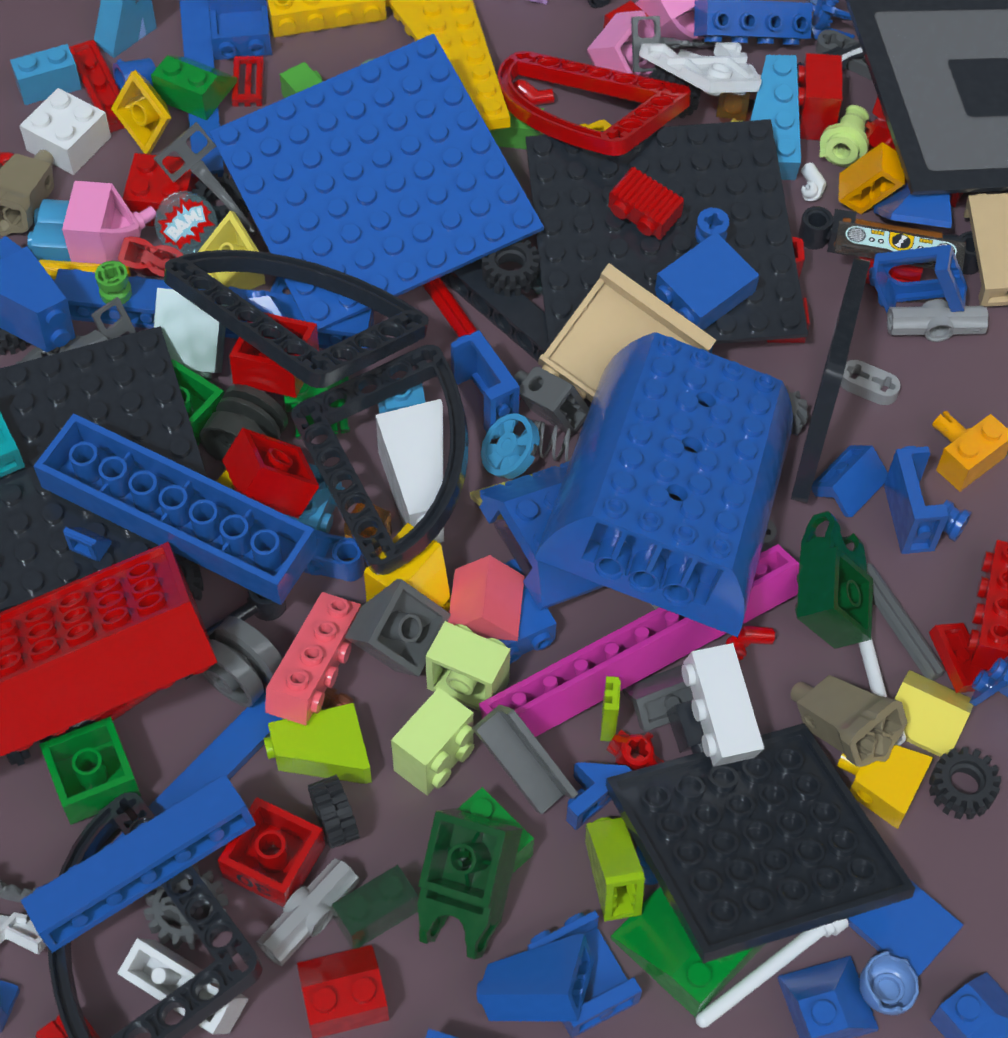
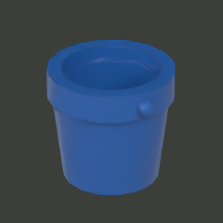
[113,58,156,91]

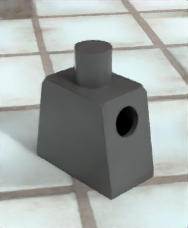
[513,366,589,437]

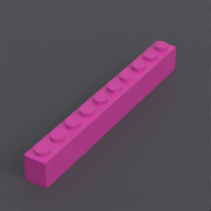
[479,544,799,737]

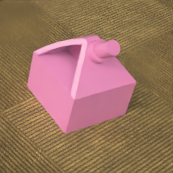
[635,0,705,42]
[587,10,655,97]
[62,181,157,264]

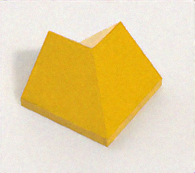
[111,70,172,154]

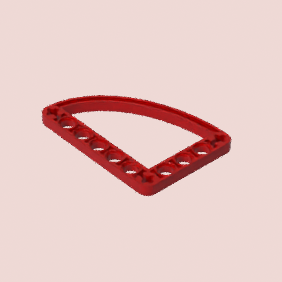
[497,51,690,156]

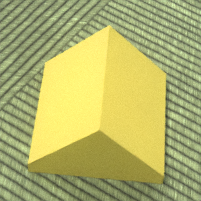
[198,211,265,290]
[895,670,973,757]

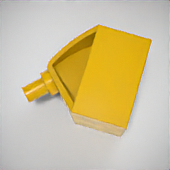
[364,523,451,622]

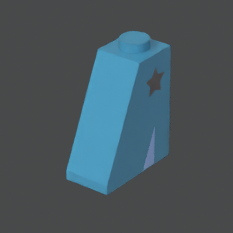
[94,0,157,58]

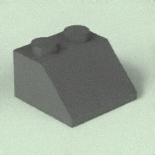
[345,579,451,677]

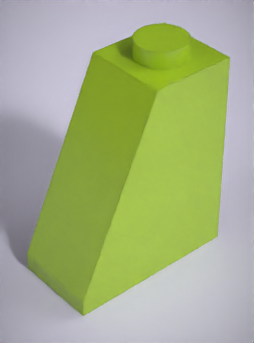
[263,703,372,784]
[585,817,645,922]

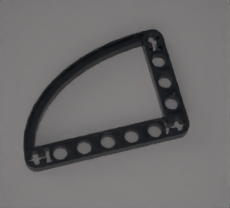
[164,250,429,388]
[791,258,870,503]
[291,345,469,575]
[48,792,263,1038]

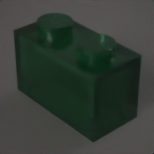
[332,865,418,949]

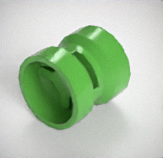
[95,261,132,304]

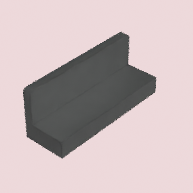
[623,664,694,732]
[472,704,578,815]

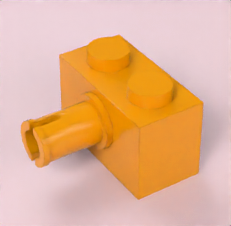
[838,142,905,214]
[932,411,1008,492]

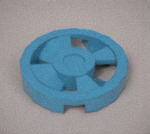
[481,413,540,479]

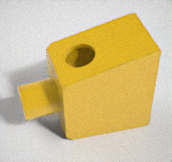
[837,745,933,829]

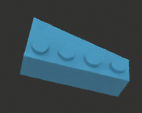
[750,55,801,180]

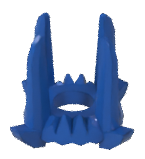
[811,0,855,40]

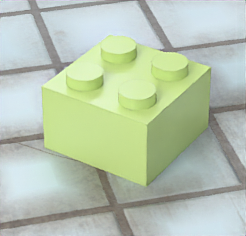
[426,621,511,711]
[391,688,475,796]

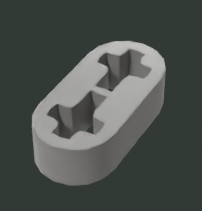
[841,360,901,405]

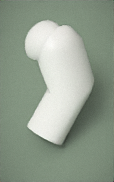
[801,163,827,202]

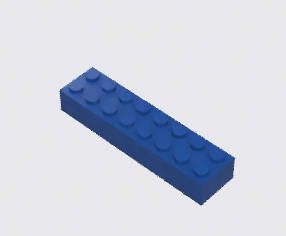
[33,413,318,605]

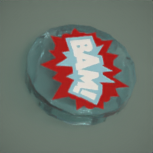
[154,191,218,254]

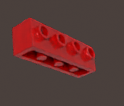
[967,540,1008,670]

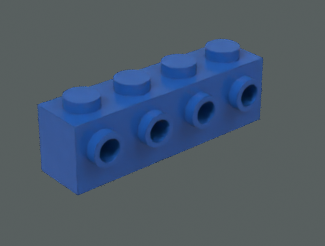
[694,0,813,45]

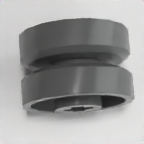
[201,616,283,708]

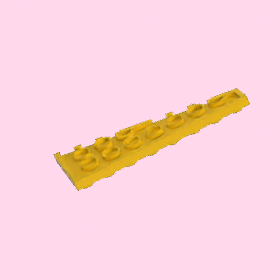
[385,0,510,130]

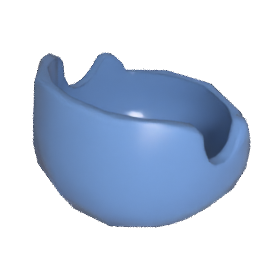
[859,951,919,1015]

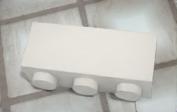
[682,643,764,767]
[117,938,249,1034]

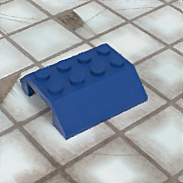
[479,461,605,611]

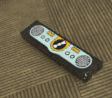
[834,221,966,271]

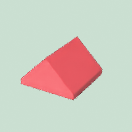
[448,555,525,641]

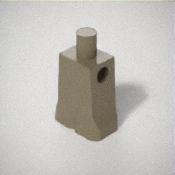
[0,150,54,237]
[790,675,907,767]

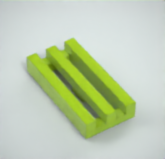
[600,676,621,742]

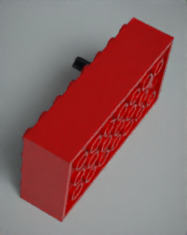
[0,541,218,766]

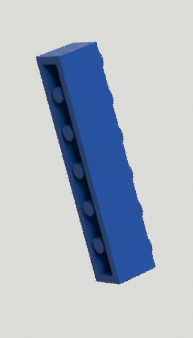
[21,774,256,953]

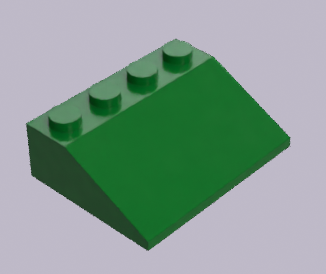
[610,887,765,1018]

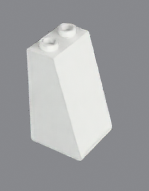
[376,399,444,543]

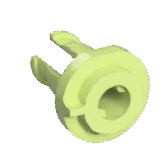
[819,105,869,167]

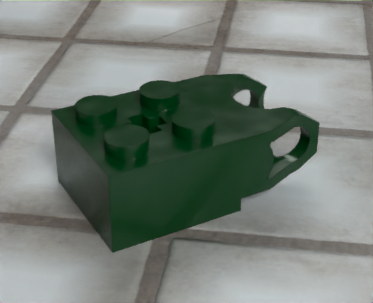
[795,511,873,649]
[417,809,522,960]

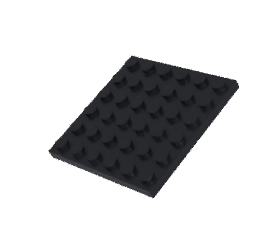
[606,723,915,963]

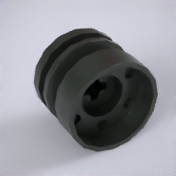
[199,384,288,464]

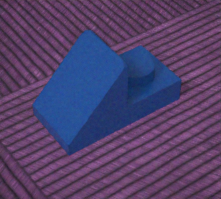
[566,762,632,830]

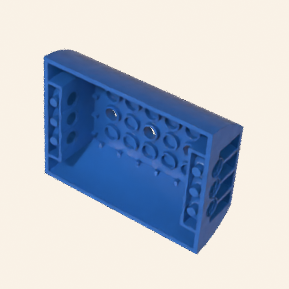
[534,332,793,637]

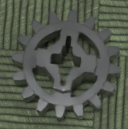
[143,865,229,950]

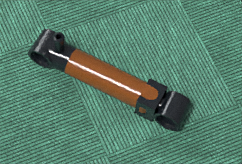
[798,206,979,275]

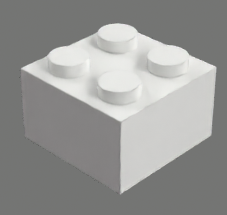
[19,88,111,175]

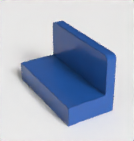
[811,445,888,517]

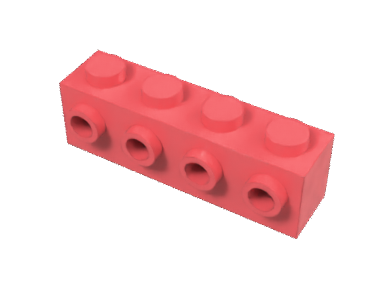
[265,592,361,726]

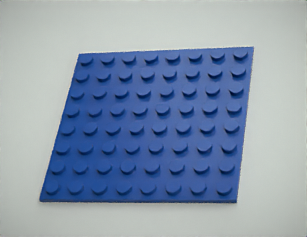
[209,33,544,333]

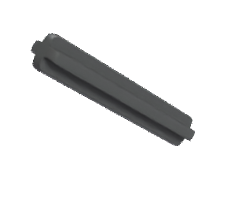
[867,563,945,681]

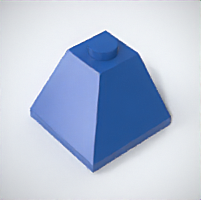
[874,183,952,228]
[777,956,879,1038]
[930,972,1008,1038]

